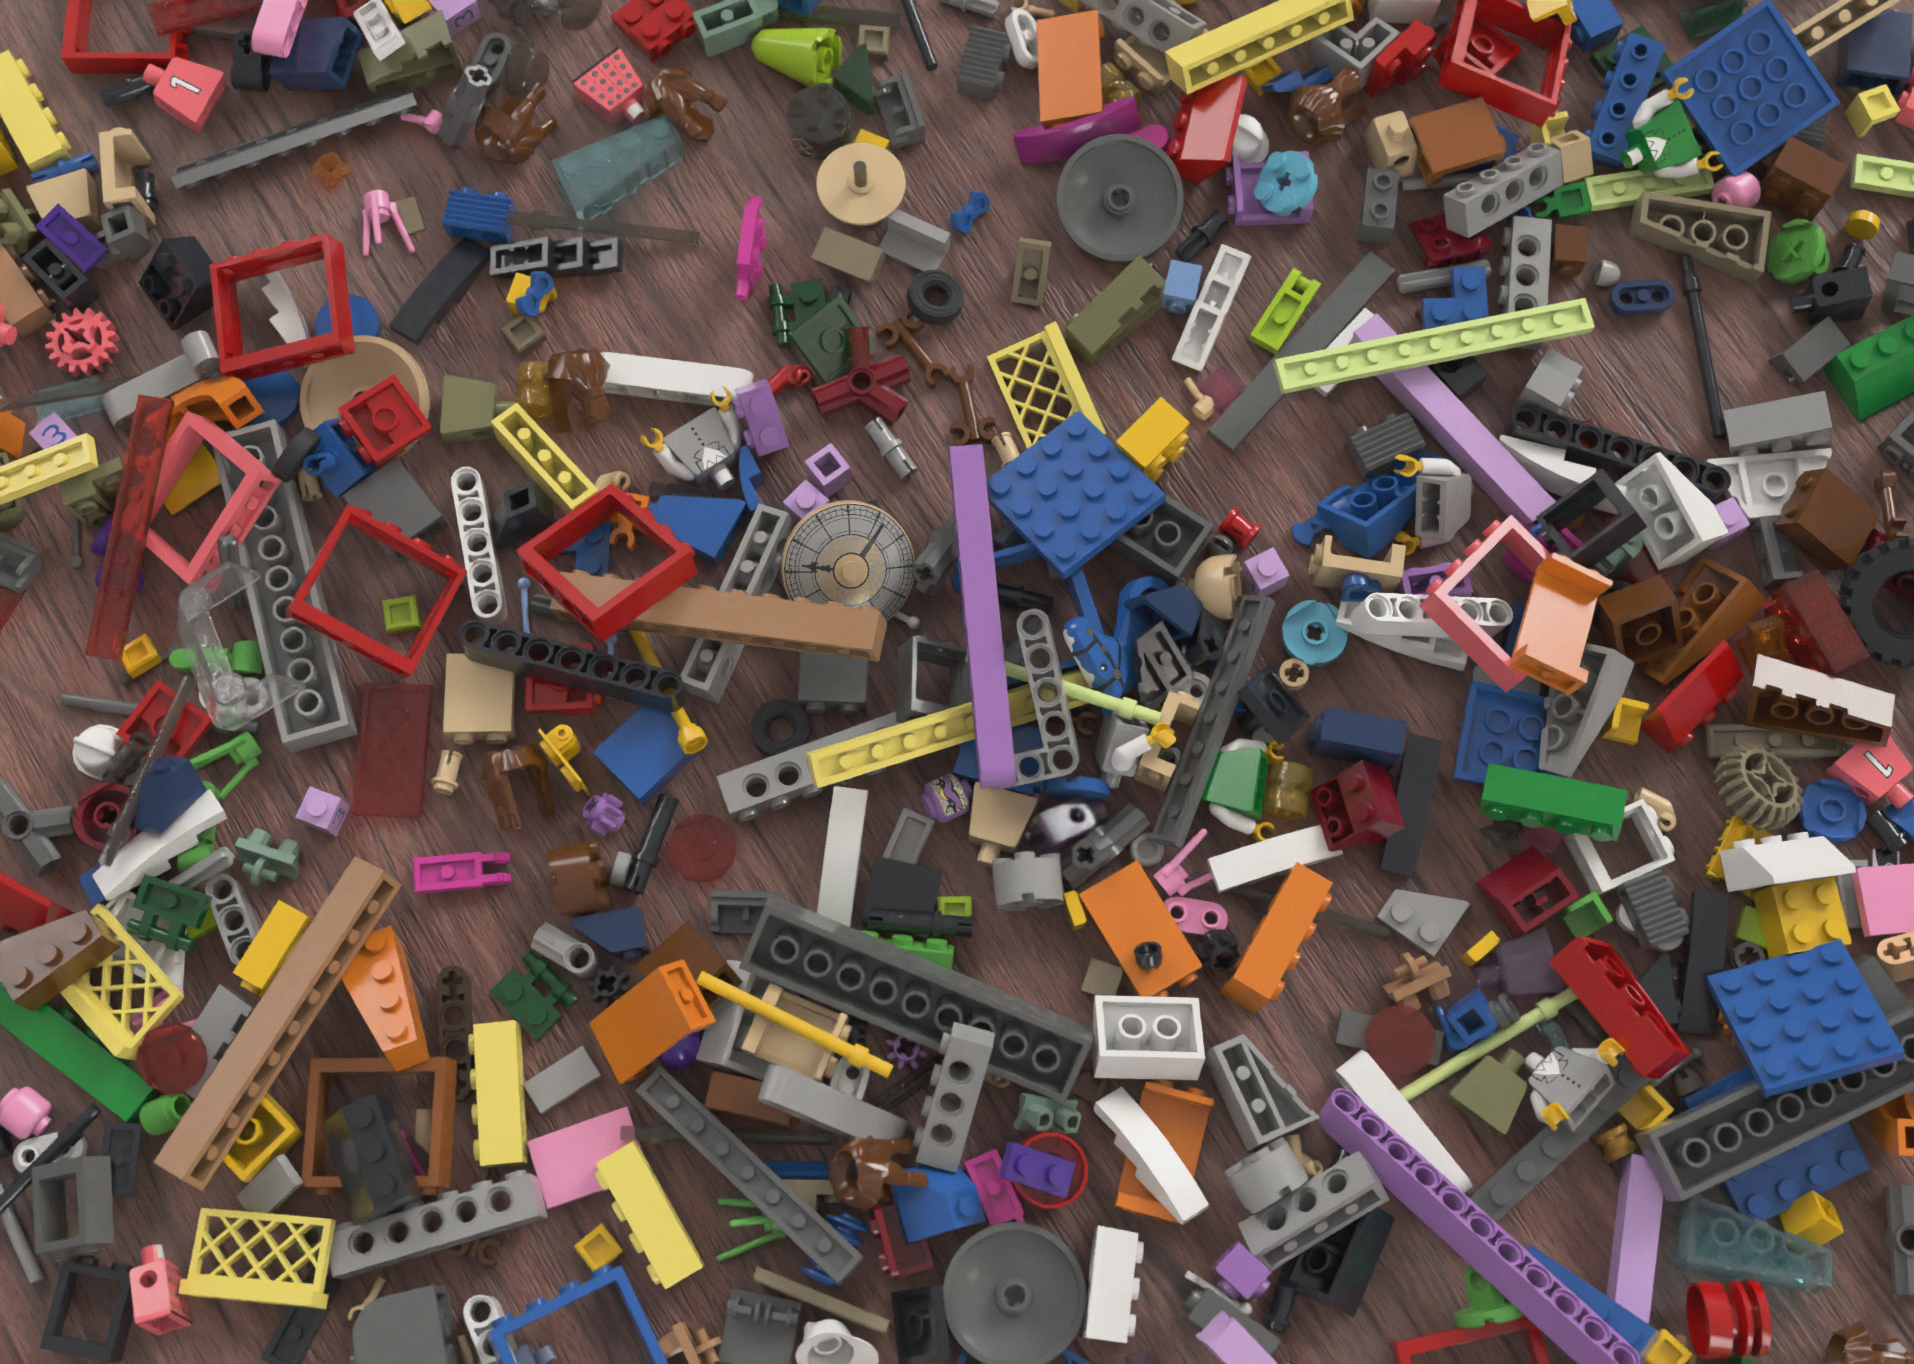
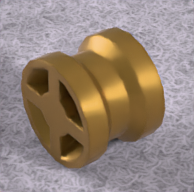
[1593,1123,1638,1164]

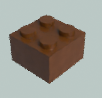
[1759,136,1848,222]
[1597,575,1684,666]

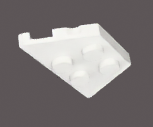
[1706,448,1832,522]
[100,890,187,991]

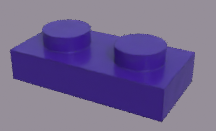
[36,203,109,273]
[998,1142,1075,1198]

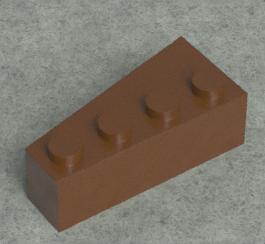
[1745,654,1895,747]

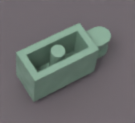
[692,0,779,58]

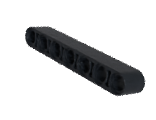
[1504,404,1731,504]
[459,620,686,712]

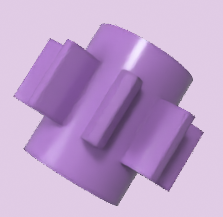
[582,792,625,836]
[886,1034,928,1071]

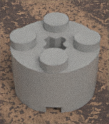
[992,851,1064,911]
[1223,1136,1309,1215]

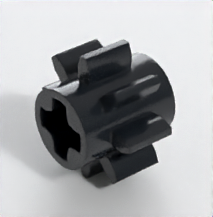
[1195,929,1240,972]
[588,965,631,1009]

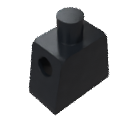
[1789,266,1873,324]

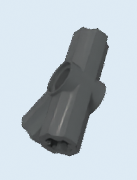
[438,64,493,147]
[911,512,958,596]
[0,779,77,877]
[1061,803,1150,891]
[1883,1185,1914,1296]

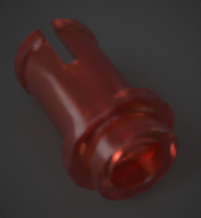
[848,327,874,367]

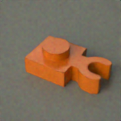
[609,491,651,551]

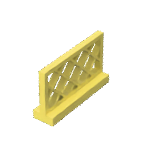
[987,321,1108,449]
[60,903,185,1061]
[178,1208,336,1309]

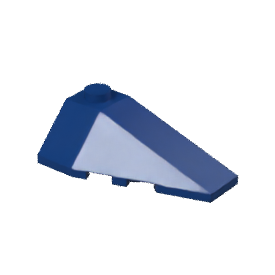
[1316,451,1453,559]

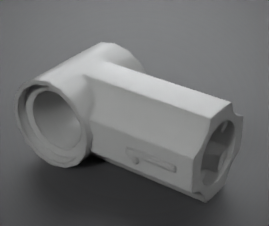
[530,922,601,979]

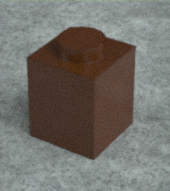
[1549,224,1588,277]

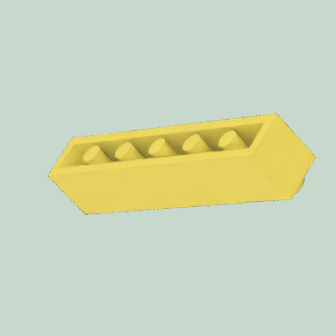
[1165,0,1354,94]

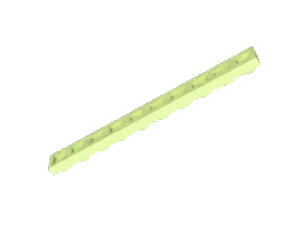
[1273,298,1595,394]

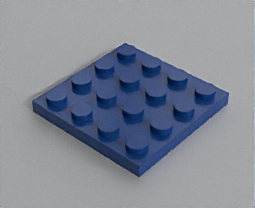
[1660,0,1840,177]
[986,410,1166,579]
[1706,939,1905,1097]
[1679,1065,1871,1229]

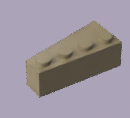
[1630,192,1772,284]

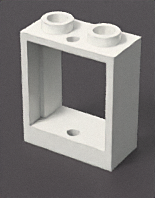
[1563,799,1676,896]

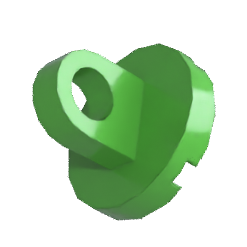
[1766,219,1830,284]
[1453,1265,1524,1329]

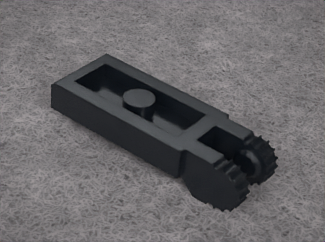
[261,1267,342,1364]

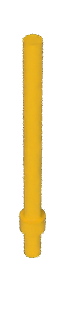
[696,971,894,1078]

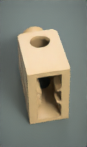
[1362,111,1418,183]
[26,168,100,232]
[969,781,1038,867]

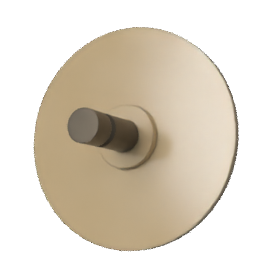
[816,142,906,226]

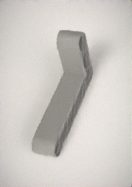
[989,609,1080,790]

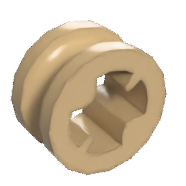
[1277,658,1309,691]

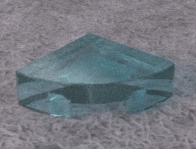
[1536,1019,1570,1051]

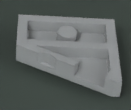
[1375,889,1470,959]

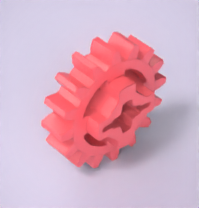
[45,308,120,378]

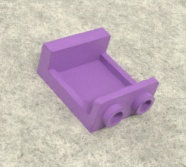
[1225,151,1314,226]

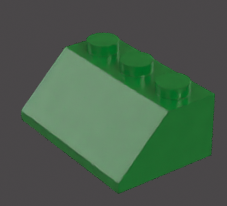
[1823,314,1914,423]

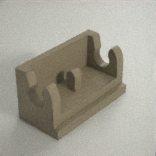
[811,226,886,284]

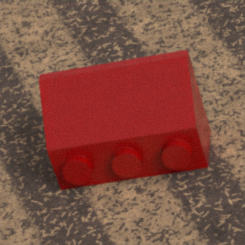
[1166,76,1248,184]
[1640,640,1744,753]
[0,872,75,934]

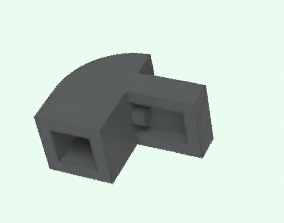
[93,204,151,269]

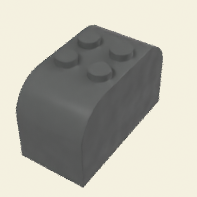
[350,1285,461,1364]

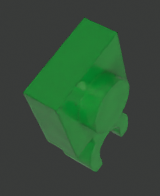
[1532,181,1592,222]

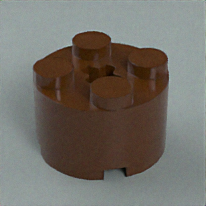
[548,840,610,916]

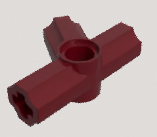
[811,354,911,425]

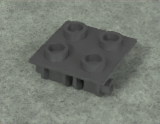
[718,1289,802,1364]

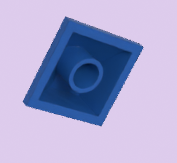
[890,1164,986,1244]

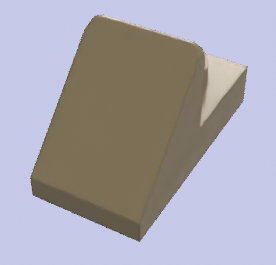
[1011,237,1052,306]
[783,1180,844,1213]

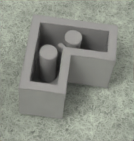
[1307,16,1400,94]
[1511,348,1583,415]

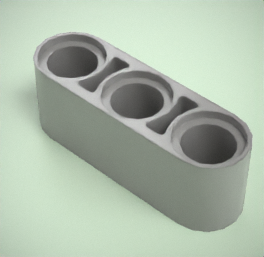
[205,874,260,965]

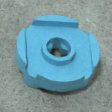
[1254,151,1318,216]
[1280,600,1348,668]

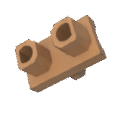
[1382,952,1452,1015]
[658,1321,722,1364]

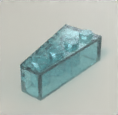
[551,114,685,230]
[1675,1194,1833,1294]

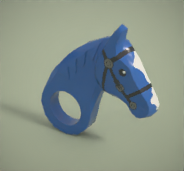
[1063,575,1169,716]

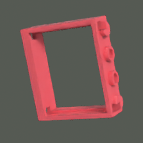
[120,411,282,591]
[1419,515,1551,693]

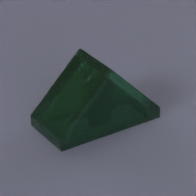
[833,44,875,116]

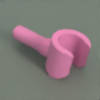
[400,109,443,134]

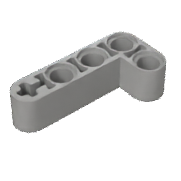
[101,330,224,431]

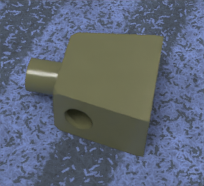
[440,375,517,445]
[1443,1048,1528,1138]

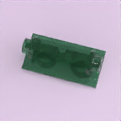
[1677,0,1748,41]

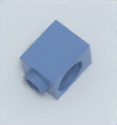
[1161,260,1202,314]

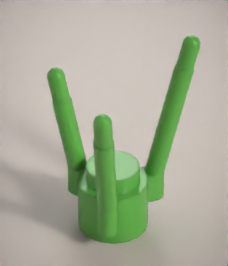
[190,731,262,799]
[716,1198,785,1262]

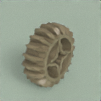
[1714,742,1804,832]

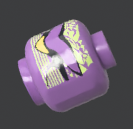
[920,773,973,823]

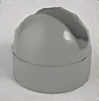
[1594,260,1620,287]

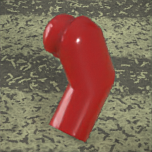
[768,365,812,397]

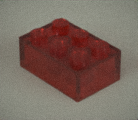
[1762,569,1870,678]

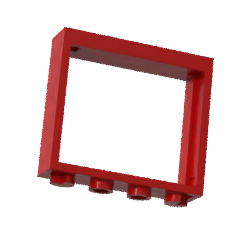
[61,0,195,74]
[1437,0,1573,127]
[210,233,355,382]
[516,483,698,643]
[284,504,467,679]
[1390,1315,1549,1364]

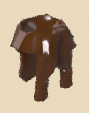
[1288,67,1369,144]
[642,68,728,142]
[474,82,557,165]
[543,347,612,434]
[481,743,555,830]
[828,1135,928,1212]
[1825,1321,1914,1364]

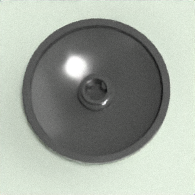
[1056,134,1184,263]
[943,1222,1086,1364]

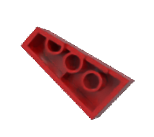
[1548,935,1691,1080]

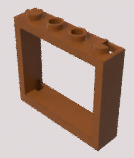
[301,1057,457,1196]

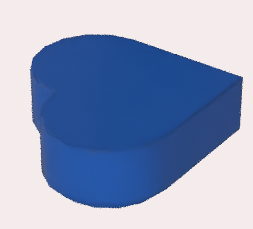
[1341,573,1381,602]

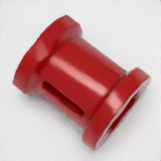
[1218,507,1262,550]

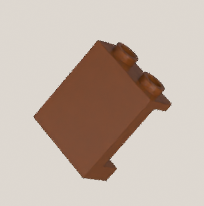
[1409,96,1506,188]

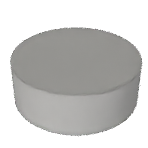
[1129,833,1164,868]
[610,851,632,887]

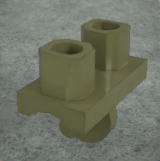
[0,189,42,254]

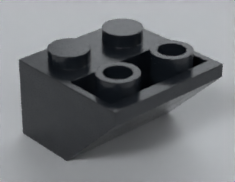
[139,236,214,330]

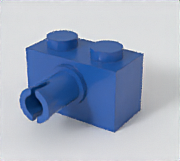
[303,418,376,498]

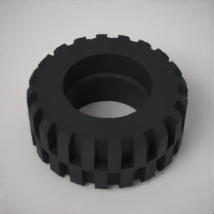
[1838,537,1914,668]

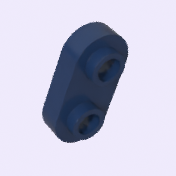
[1608,279,1676,316]

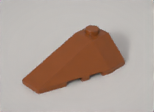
[1640,556,1767,686]

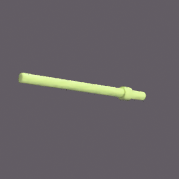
[965,656,1163,725]
[1399,987,1578,1102]

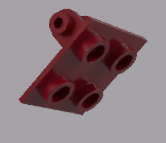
[1408,213,1492,270]

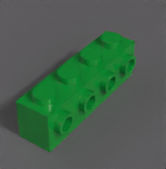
[1478,763,1628,842]

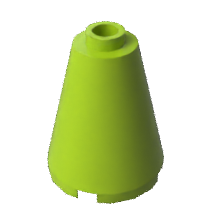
[751,28,842,92]

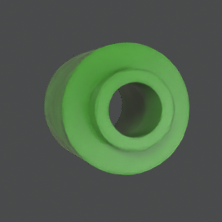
[140,1092,192,1136]

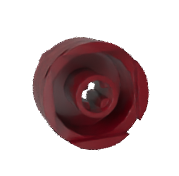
[73,782,142,857]

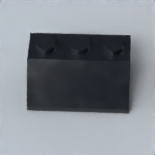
[323,1094,423,1226]
[1277,1207,1396,1317]

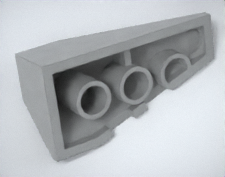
[1539,643,1635,778]

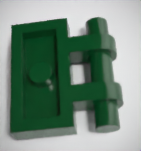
[767,279,826,348]
[126,874,213,952]
[489,950,580,1042]

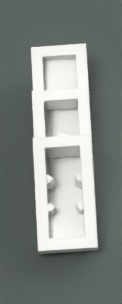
[1172,244,1251,372]
[261,271,311,370]
[1499,435,1627,515]
[1335,601,1468,671]
[817,786,868,927]
[92,789,227,901]
[1206,825,1343,893]
[1093,1087,1209,1225]

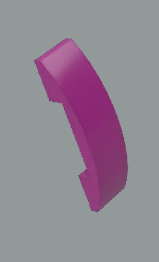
[1012,96,1141,164]

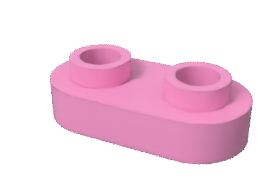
[1164,896,1228,937]

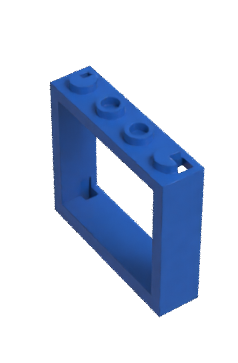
[950,543,1104,691]
[486,1264,668,1364]

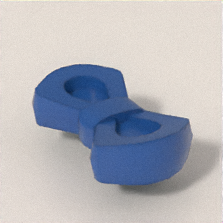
[950,190,990,234]
[515,271,554,317]
[1291,511,1332,548]

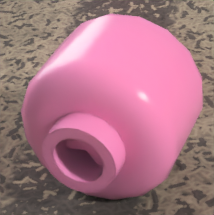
[1712,170,1761,208]
[0,1087,52,1140]

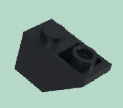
[492,480,555,550]
[1637,954,1682,1026]

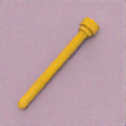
[629,630,708,754]

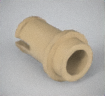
[992,432,1020,469]
[297,466,323,501]
[431,750,463,795]

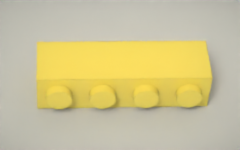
[0,50,72,172]
[491,403,599,515]
[468,1020,528,1168]
[594,1140,705,1289]

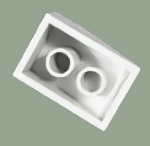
[1614,452,1729,570]

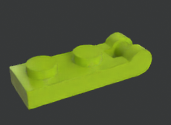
[1249,268,1322,355]

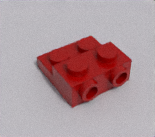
[611,0,696,63]
[1433,18,1523,77]
[1364,19,1437,99]
[337,374,432,469]
[525,643,604,716]
[116,680,215,768]

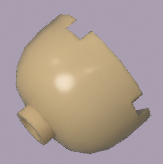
[1188,554,1242,621]

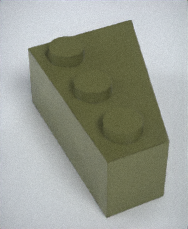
[358,10,464,98]
[1065,254,1166,367]

